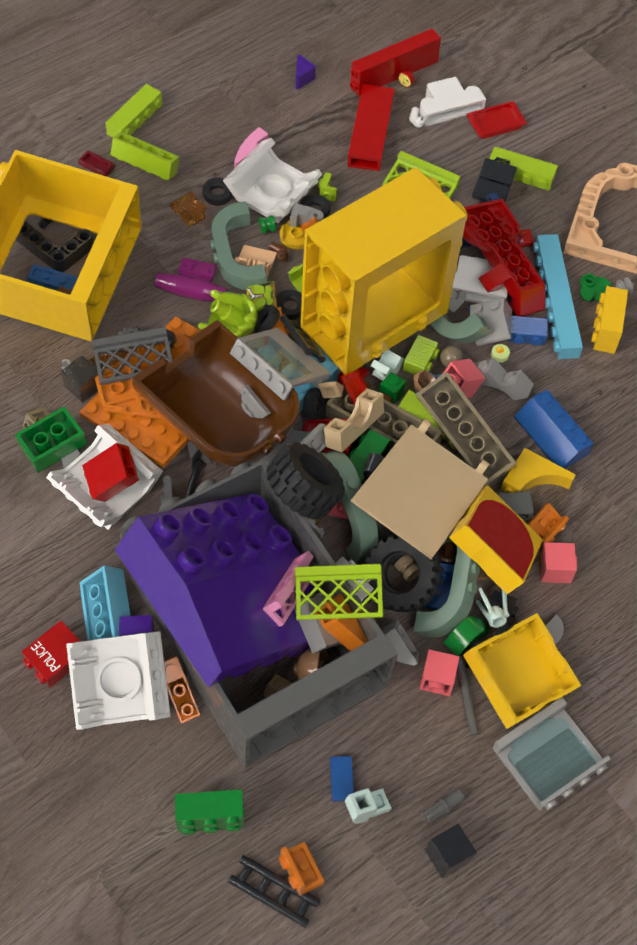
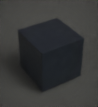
[424,823,477,879]

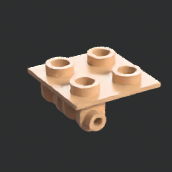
[235,245,277,278]

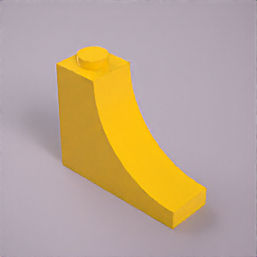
[501,448,576,493]

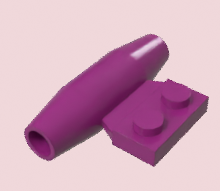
[155,257,227,302]

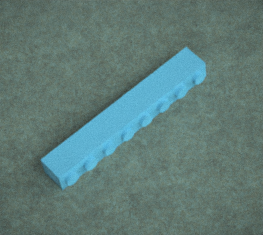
[533,234,583,359]

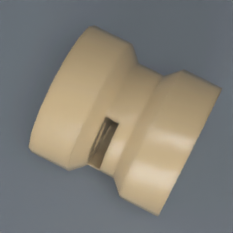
[394,554,420,582]

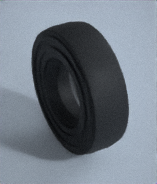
[202,177,233,206]
[300,194,330,219]
[276,290,302,320]
[253,305,280,333]
[303,388,330,420]

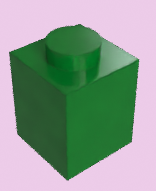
[379,372,406,404]

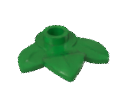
[580,273,611,302]

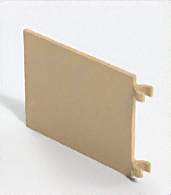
[351,418,489,559]

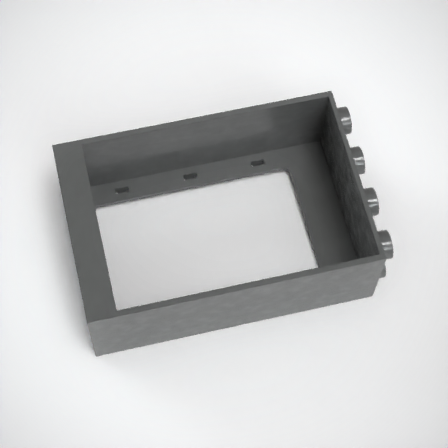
[119,460,398,769]

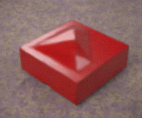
[517,229,534,247]

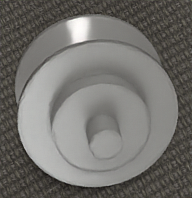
[616,277,635,294]

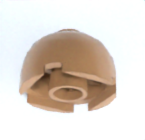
[294,649,329,680]

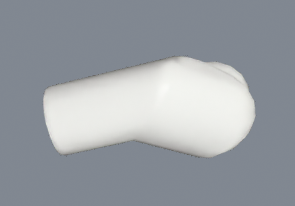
[409,107,425,128]

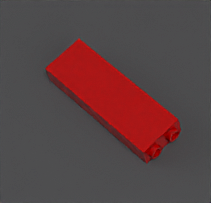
[350,28,441,96]
[347,84,395,172]

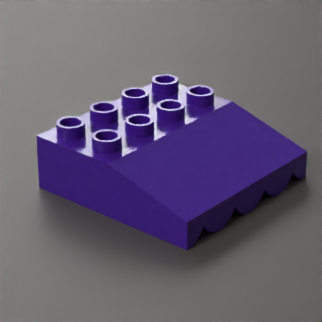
[115,493,317,687]

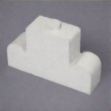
[419,77,486,126]
[452,255,508,303]

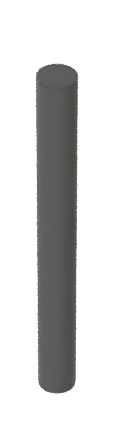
[457,655,479,736]

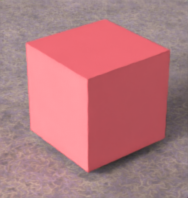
[442,359,486,398]
[540,542,577,583]
[420,649,459,696]

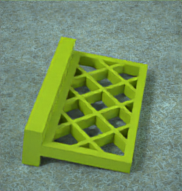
[382,151,460,199]
[295,564,383,621]

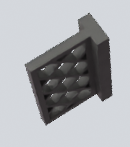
[91,327,173,385]

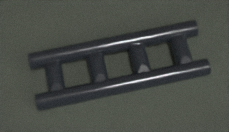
[280,315,326,363]
[228,855,321,928]

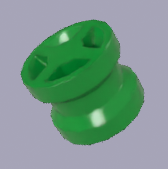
[258,215,276,235]

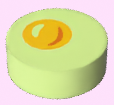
[491,344,510,363]

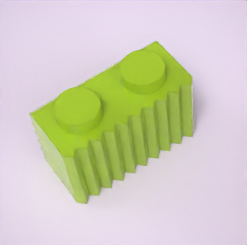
[403,335,440,374]

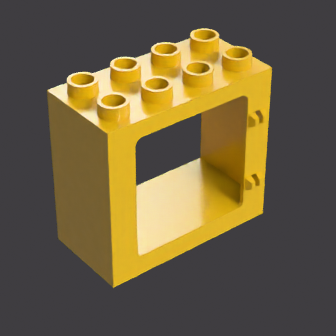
[0,150,142,342]
[301,167,467,375]

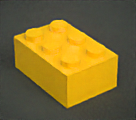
[591,286,628,354]

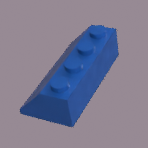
[514,389,593,469]

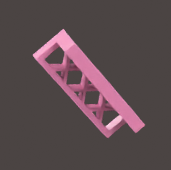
[263,551,314,627]

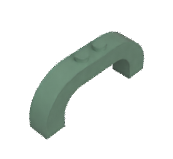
[210,201,267,290]
[429,313,491,343]
[323,450,378,565]
[414,521,481,638]

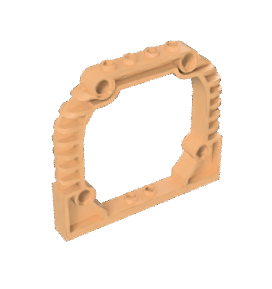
[563,163,637,274]

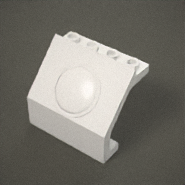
[223,138,322,223]
[46,424,163,530]
[67,631,170,730]

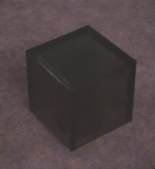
[61,355,98,403]

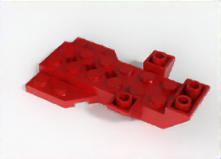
[463,199,545,317]

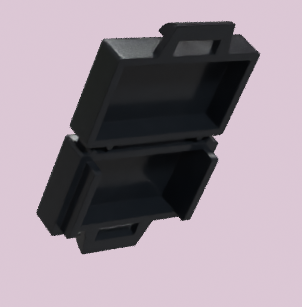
[472,157,517,204]

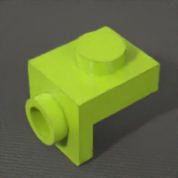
[318,172,337,202]

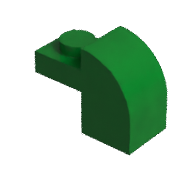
[444,615,490,656]

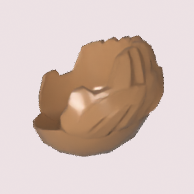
[413,370,436,393]

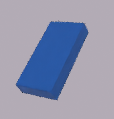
[330,756,354,802]

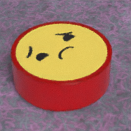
[398,70,414,87]

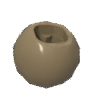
[440,346,463,367]

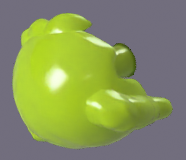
[198,290,258,338]

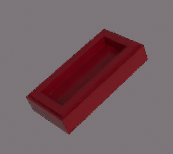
[78,150,115,177]

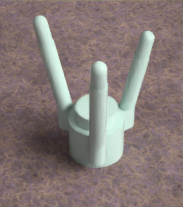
[476,587,510,628]

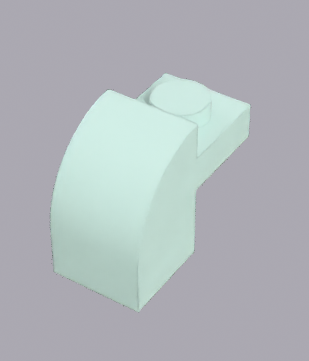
[371,350,405,380]
[345,788,391,823]

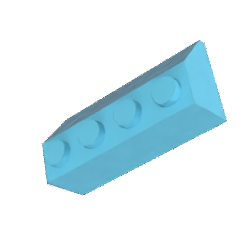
[79,565,131,641]

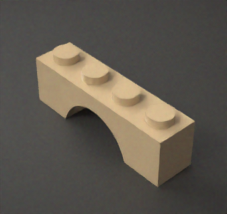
[324,389,384,452]

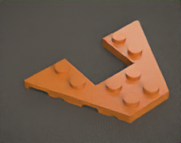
[95,343,168,420]

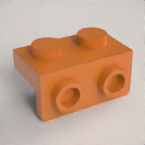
[528,503,570,546]
[279,842,324,895]

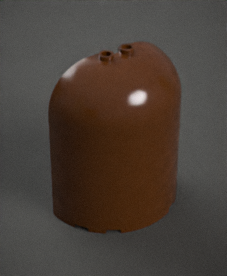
[132,320,300,467]

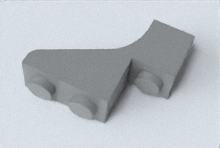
[474,358,534,401]

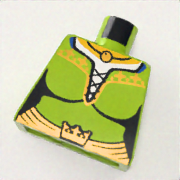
[246,281,277,313]

